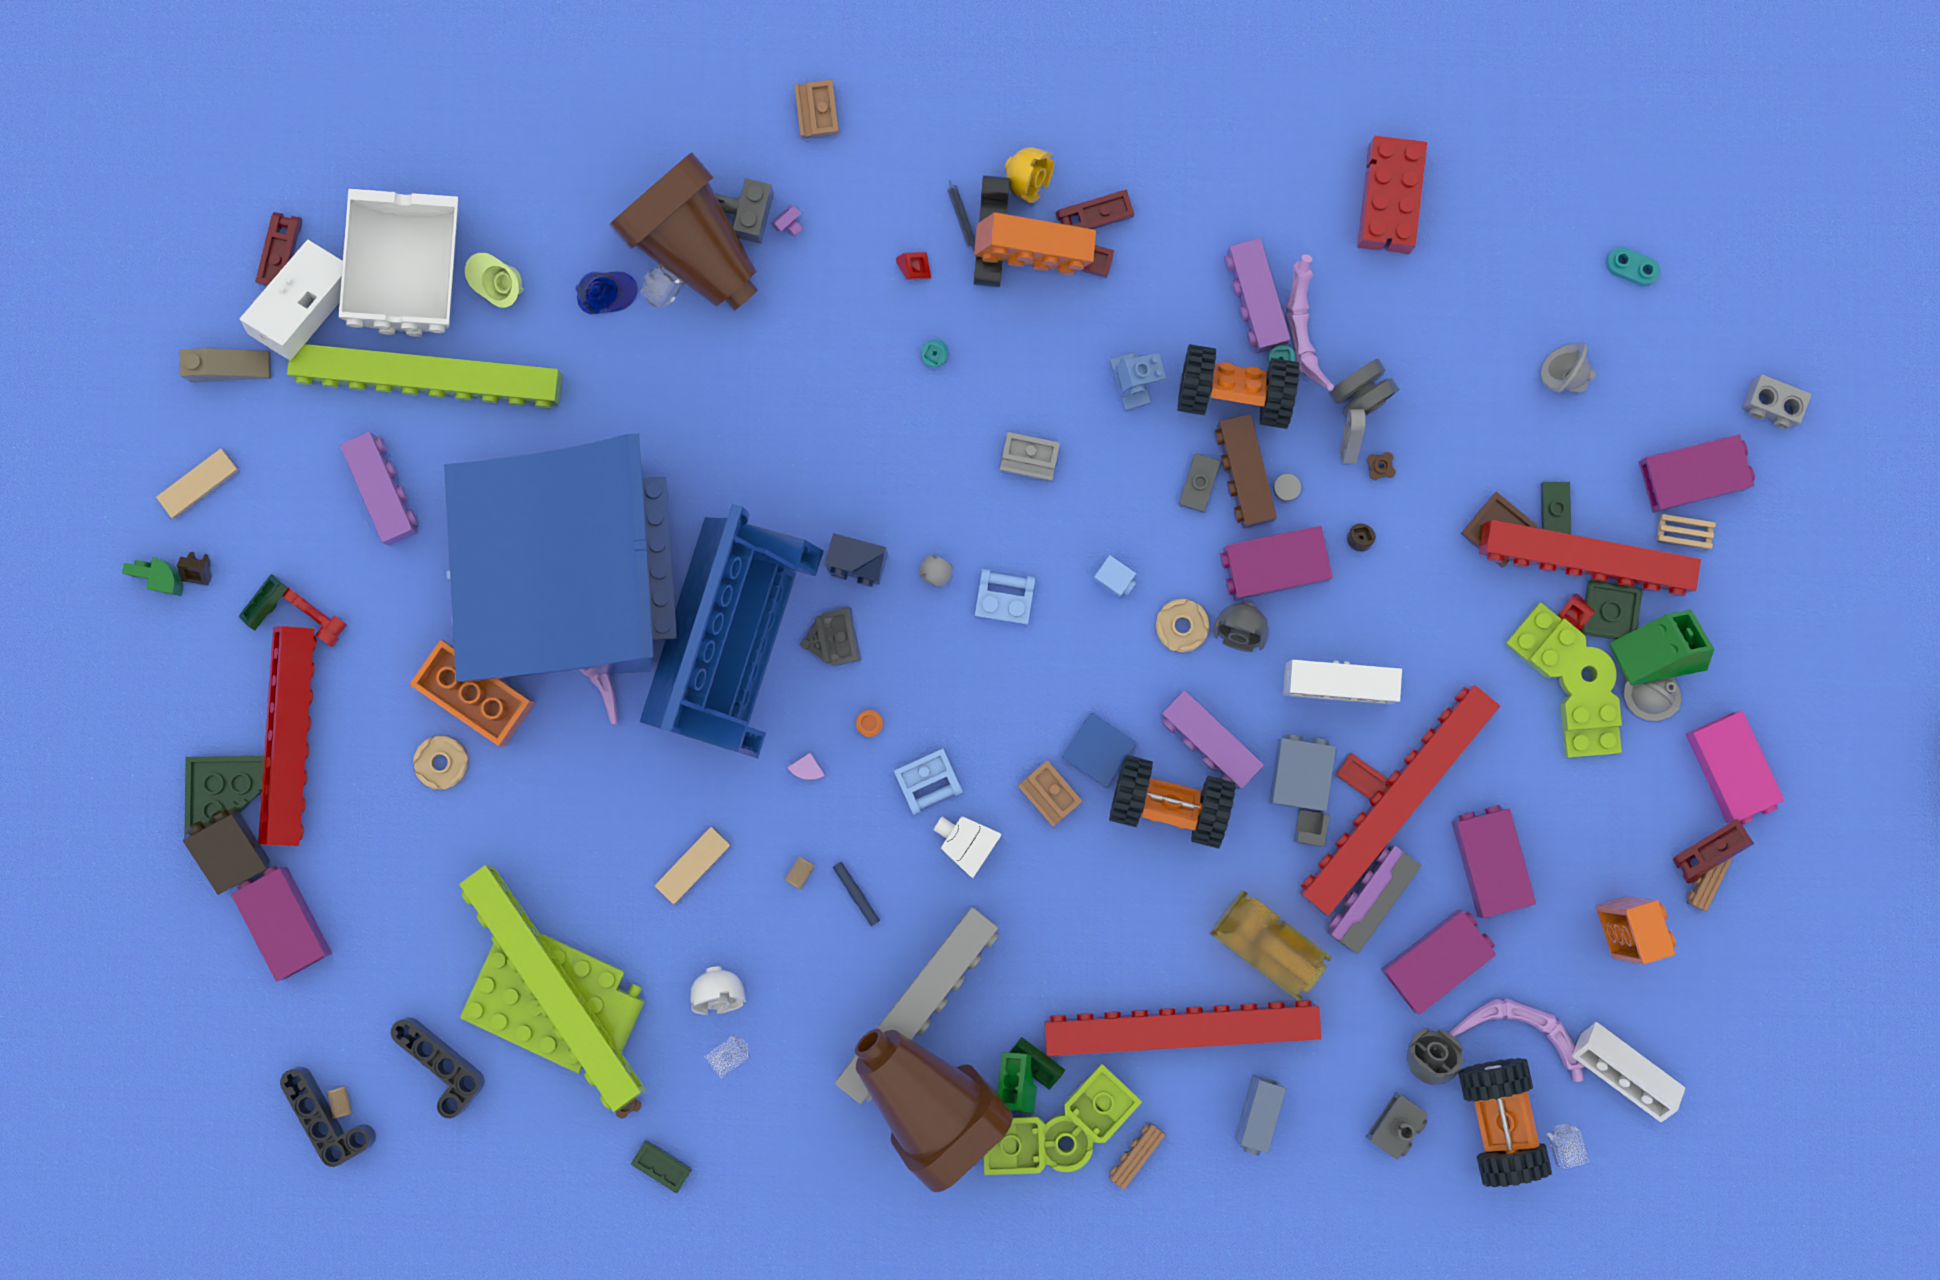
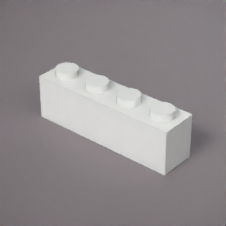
[1572,1022,1685,1122]

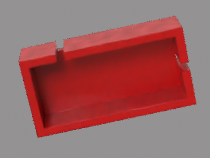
[1357,135,1427,254]

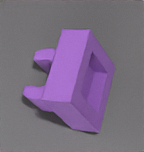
[771,205,803,236]

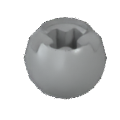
[919,554,953,588]

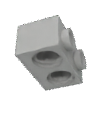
[1741,374,1812,429]

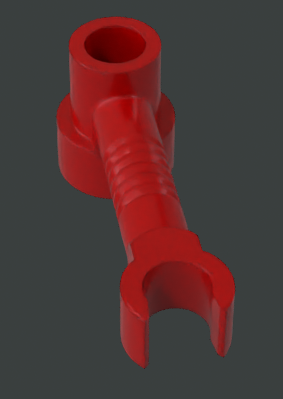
[282,587,347,648]

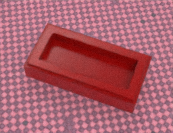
[1335,753,1389,800]

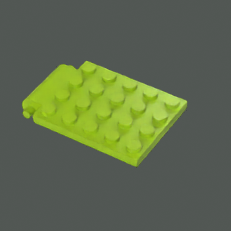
[460,931,645,1074]

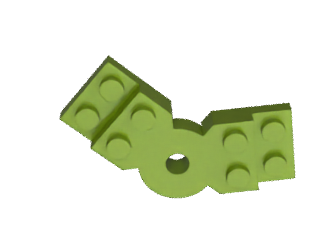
[1505,602,1622,758]
[984,1063,1142,1175]

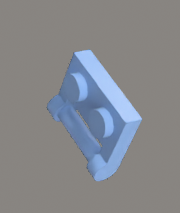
[975,568,1036,625]
[894,749,963,815]

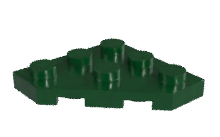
[184,756,264,837]

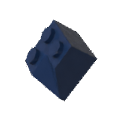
[825,533,888,587]

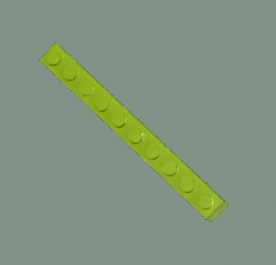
[287,344,563,409]
[459,865,647,1112]

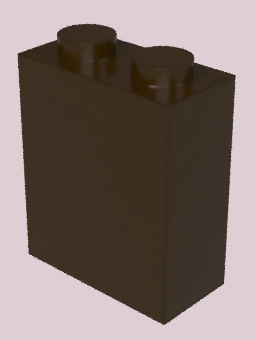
[183,806,270,895]

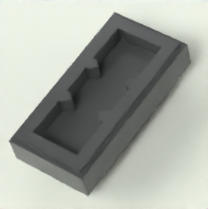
[1178,453,1221,513]

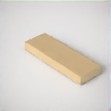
[156,448,239,519]
[655,827,731,905]

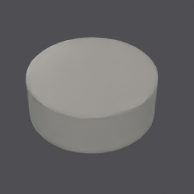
[1273,474,1301,502]

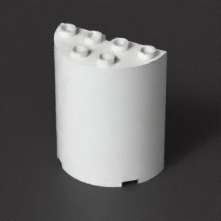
[339,189,459,337]

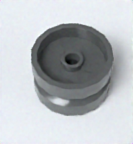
[1329,359,1400,419]

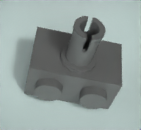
[715,178,774,243]
[1366,1092,1428,1160]

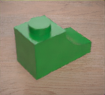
[997,1052,1037,1114]

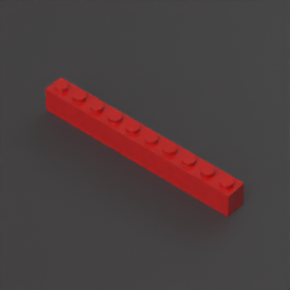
[1299,685,1500,916]
[1044,1000,1322,1056]

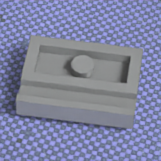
[1000,432,1060,482]

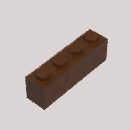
[1214,414,1277,529]

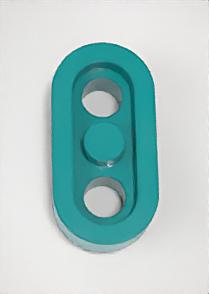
[1606,247,1660,286]

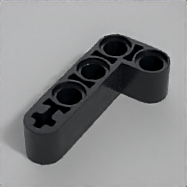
[974,175,1010,287]
[391,1017,485,1119]
[280,1067,376,1167]

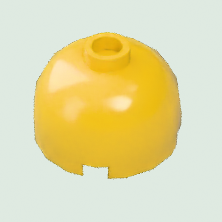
[1005,147,1055,203]

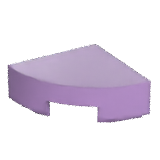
[787,753,825,780]

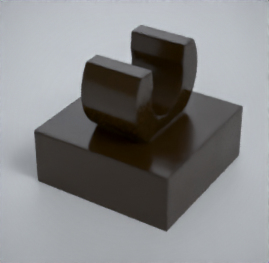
[177,552,212,585]

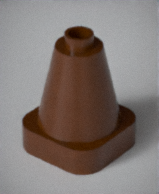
[609,152,758,311]
[855,1029,1013,1192]

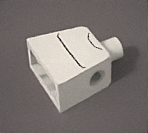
[933,816,1002,878]

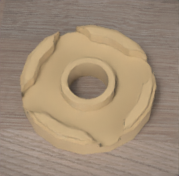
[1155,599,1210,653]
[413,736,469,789]

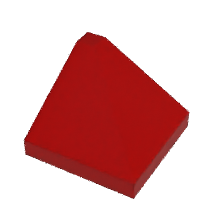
[896,252,931,280]
[1557,593,1595,631]

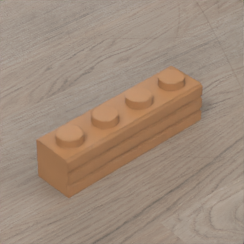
[1687,856,1734,912]
[1109,1123,1165,1190]

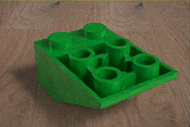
[1609,609,1714,686]

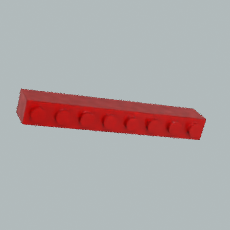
[1479,520,1701,596]
[258,626,317,846]

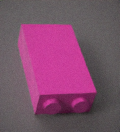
[1685,711,1785,824]

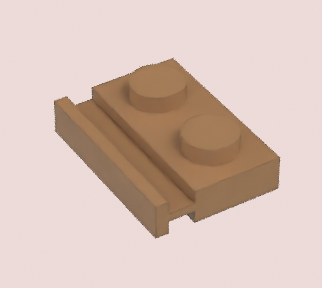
[794,80,839,139]
[1018,760,1083,827]

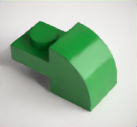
[122,557,183,596]

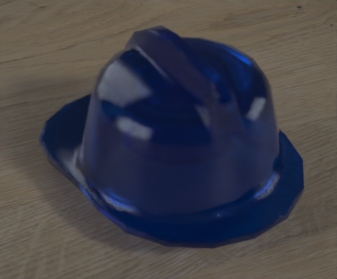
[575,271,638,314]

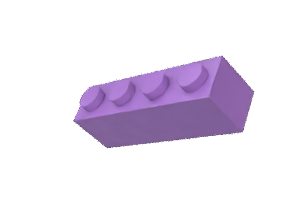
[1224,238,1291,353]
[340,432,419,546]
[1160,690,1264,789]

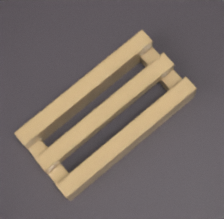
[1656,514,1716,550]

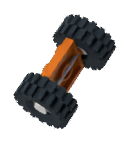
[1177,344,1300,429]
[1109,755,1236,849]
[1458,1058,1552,1187]

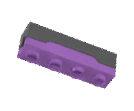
[1327,846,1422,954]

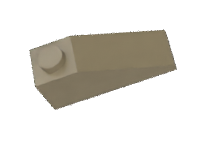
[180,348,271,382]

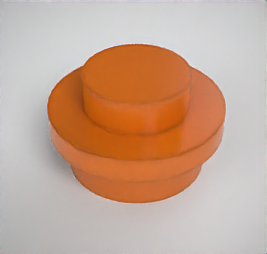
[856,710,883,737]

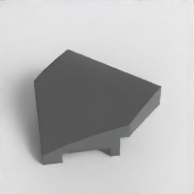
[799,608,861,666]

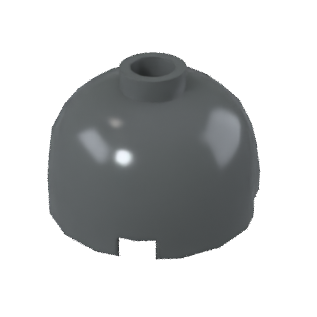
[1212,602,1269,652]
[1407,1028,1464,1085]

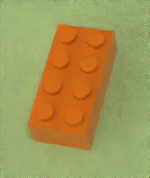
[974,212,1096,275]
[409,640,536,747]
[1595,897,1676,965]

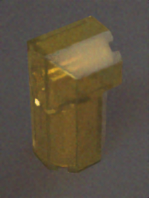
[1209,890,1332,1001]

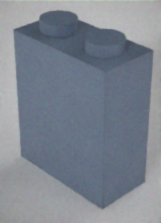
[1269,734,1336,811]
[1235,1075,1286,1156]

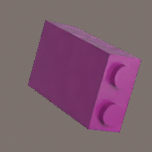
[1639,434,1755,513]
[1220,526,1333,601]
[1452,805,1536,918]
[231,866,332,982]
[1381,910,1497,1015]

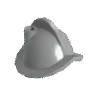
[1540,341,1596,393]
[1624,677,1681,721]

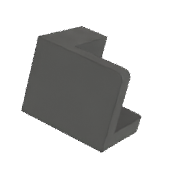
[1294,810,1330,847]

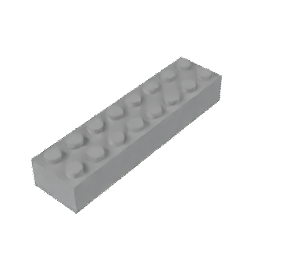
[835,906,999,1105]

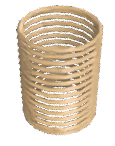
[784,856,815,889]
[326,1086,353,1119]

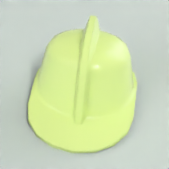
[465,253,524,308]

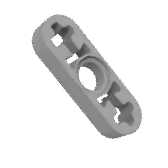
[1340,409,1365,464]

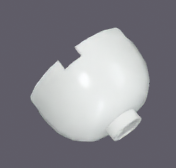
[690,966,746,1015]

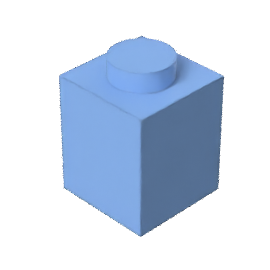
[1093,555,1137,598]

